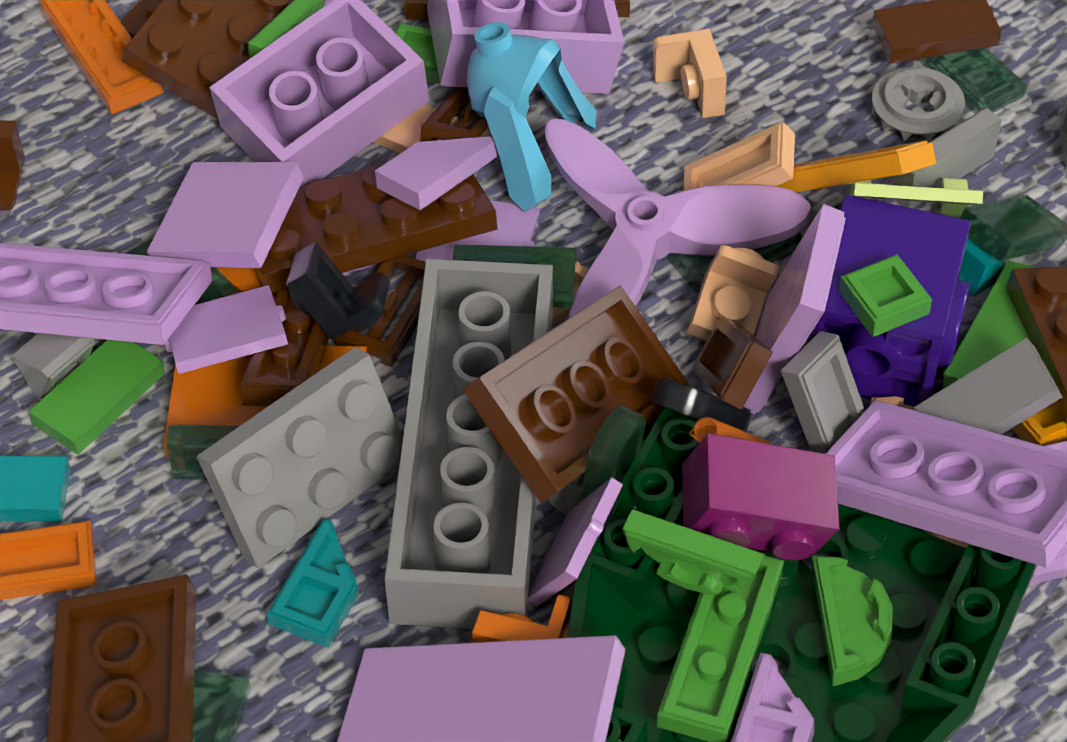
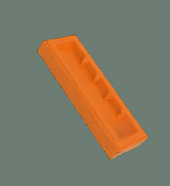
[38,0,163,115]

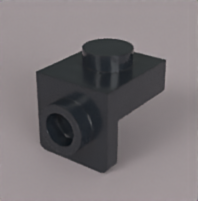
[286,241,390,340]

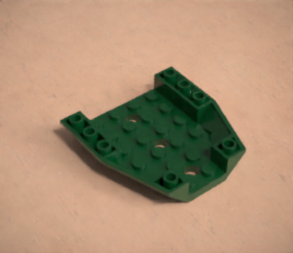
[567,407,1038,742]

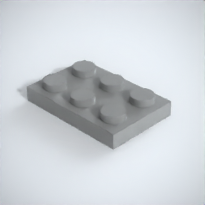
[196,347,403,568]

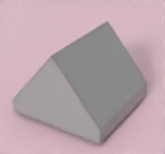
[11,333,94,399]

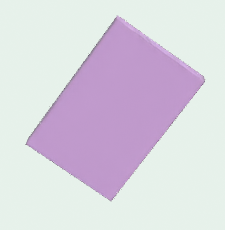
[744,204,846,415]

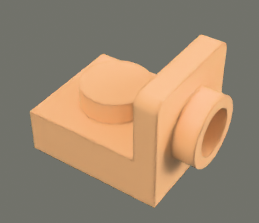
[653,28,727,118]
[686,245,779,341]

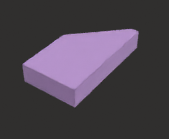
[375,136,497,210]
[731,653,814,742]

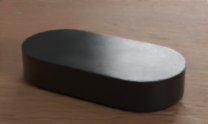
[649,376,753,432]

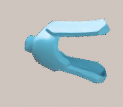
[467,22,597,212]

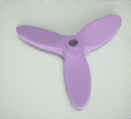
[545,118,811,319]

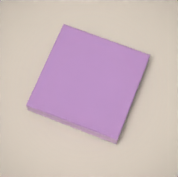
[147,162,304,268]

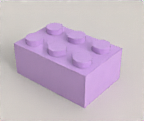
[209,0,429,187]
[427,0,625,94]

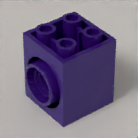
[808,195,971,407]

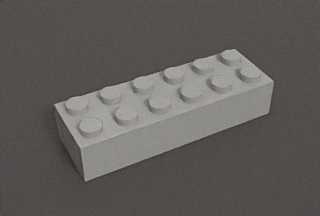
[385,259,553,629]

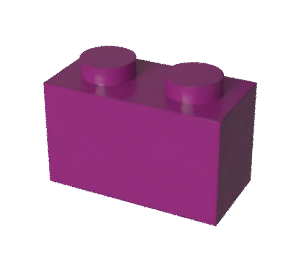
[682,434,839,560]

